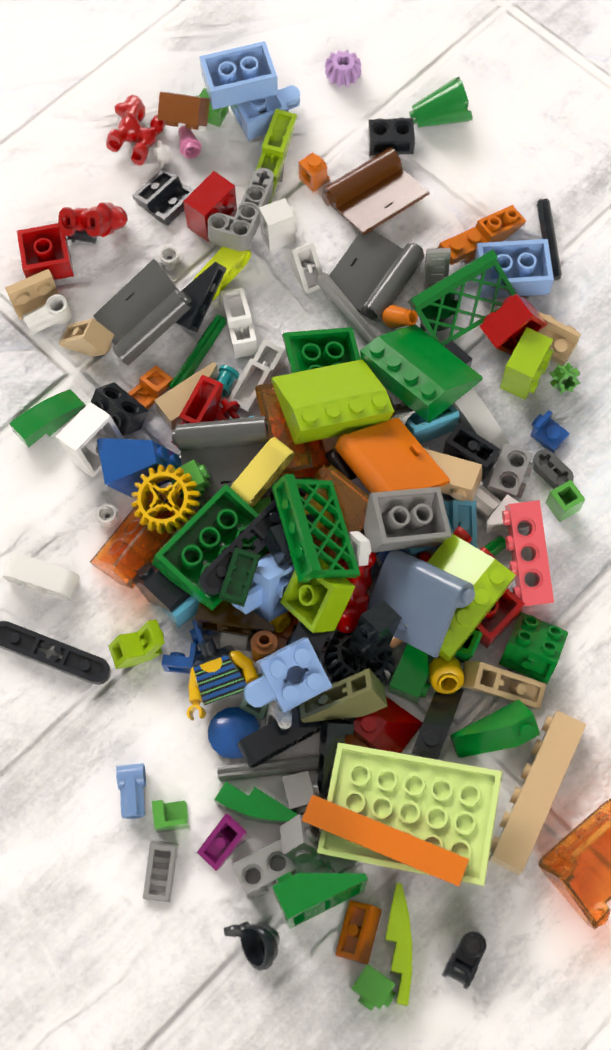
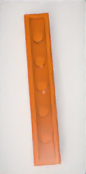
[301,794,470,887]

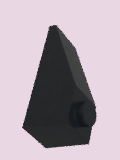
[176,262,227,333]
[412,688,464,760]

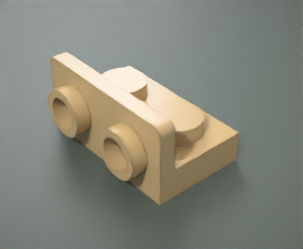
[5,269,60,320]
[538,312,581,365]

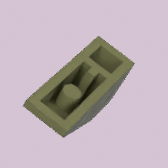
[299,668,387,723]

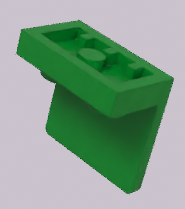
[499,612,568,685]

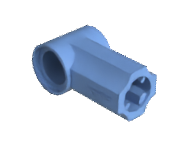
[116,763,146,819]

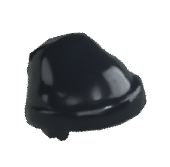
[224,922,280,971]

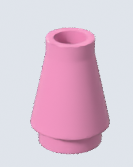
[178,125,202,159]

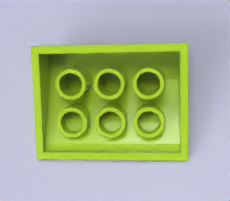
[271,359,394,445]
[401,533,516,662]

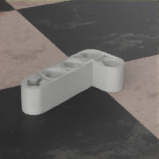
[208,168,274,251]

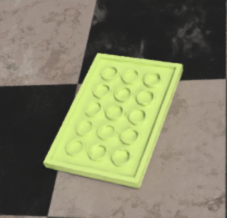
[317,743,502,886]

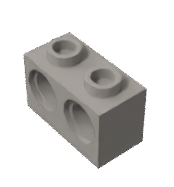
[487,443,534,501]
[232,839,297,899]

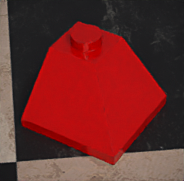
[353,696,423,753]

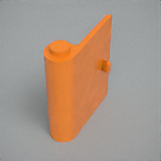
[335,417,450,493]

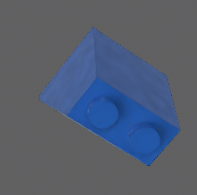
[97,438,181,498]

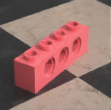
[502,500,554,606]

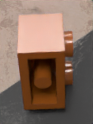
[157,92,210,130]

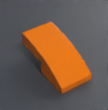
[128,365,173,409]

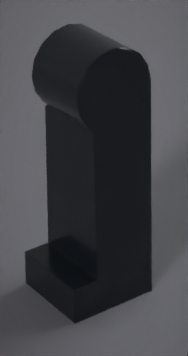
[317,720,354,797]

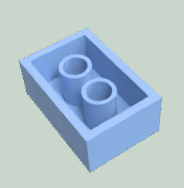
[199,41,278,110]
[474,239,554,298]

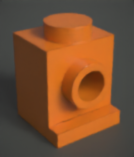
[299,152,330,192]

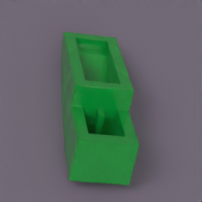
[9,389,86,448]
[214,781,298,825]

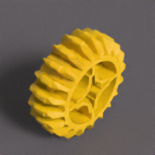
[131,464,200,534]

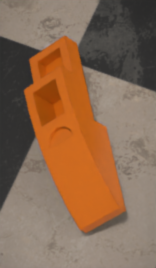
[438,205,526,265]

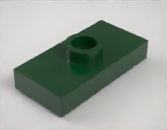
[218,547,261,607]

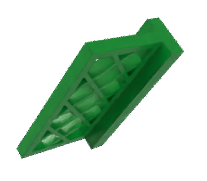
[408,249,517,346]
[272,474,360,583]

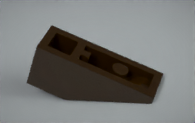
[196,600,276,637]

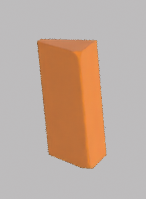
[335,900,382,965]

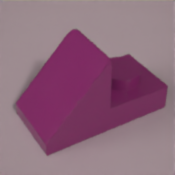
[196,813,247,871]

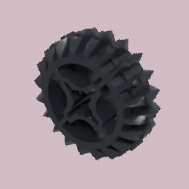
[324,632,395,687]

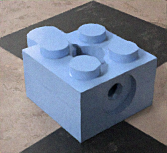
[230,85,300,141]
[232,553,295,622]
[244,637,332,712]

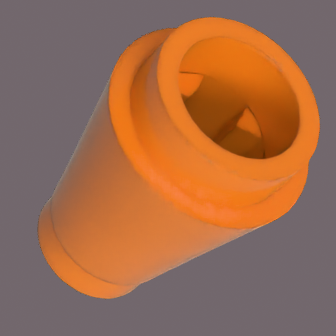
[382,305,418,329]

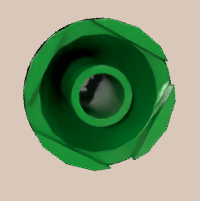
[409,76,473,128]

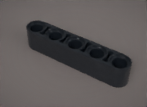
[236,707,342,768]

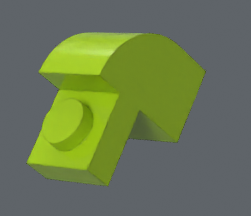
[108,619,165,669]

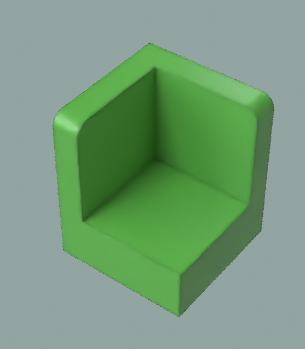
[152,800,190,833]

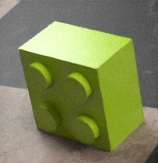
[500,328,554,400]
[280,557,355,633]

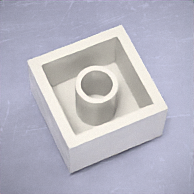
[56,402,124,477]

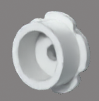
[95,504,120,528]

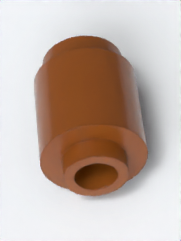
[251,631,278,663]

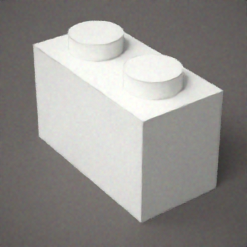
[259,198,297,252]

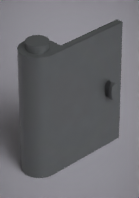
[329,230,425,322]
[93,259,192,365]
[171,416,273,501]

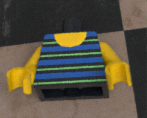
[186,637,259,721]

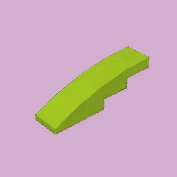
[255,109,297,204]
[384,883,412,1007]

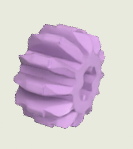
[325,49,361,88]

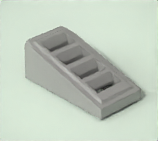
[423,248,451,289]
[142,841,179,902]

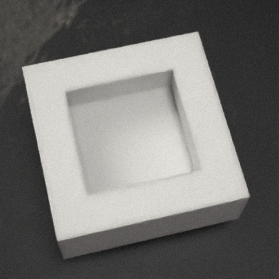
[349,531,372,566]

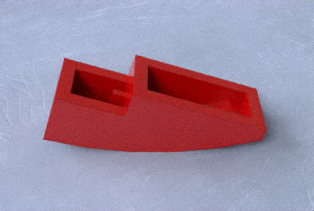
[171,375,223,447]

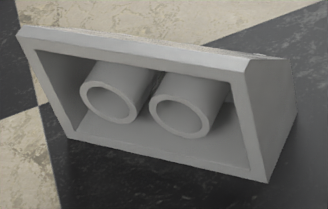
[364,487,452,553]

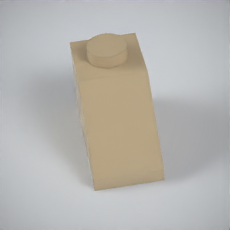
[58,318,114,357]

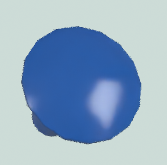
[208,707,260,759]

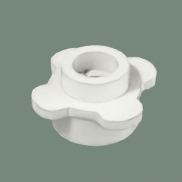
[153,140,171,168]
[156,246,184,271]

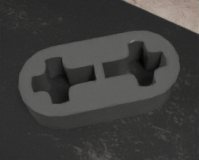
[532,449,574,489]

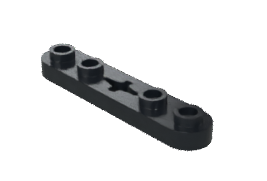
[198,499,282,596]
[0,621,111,685]

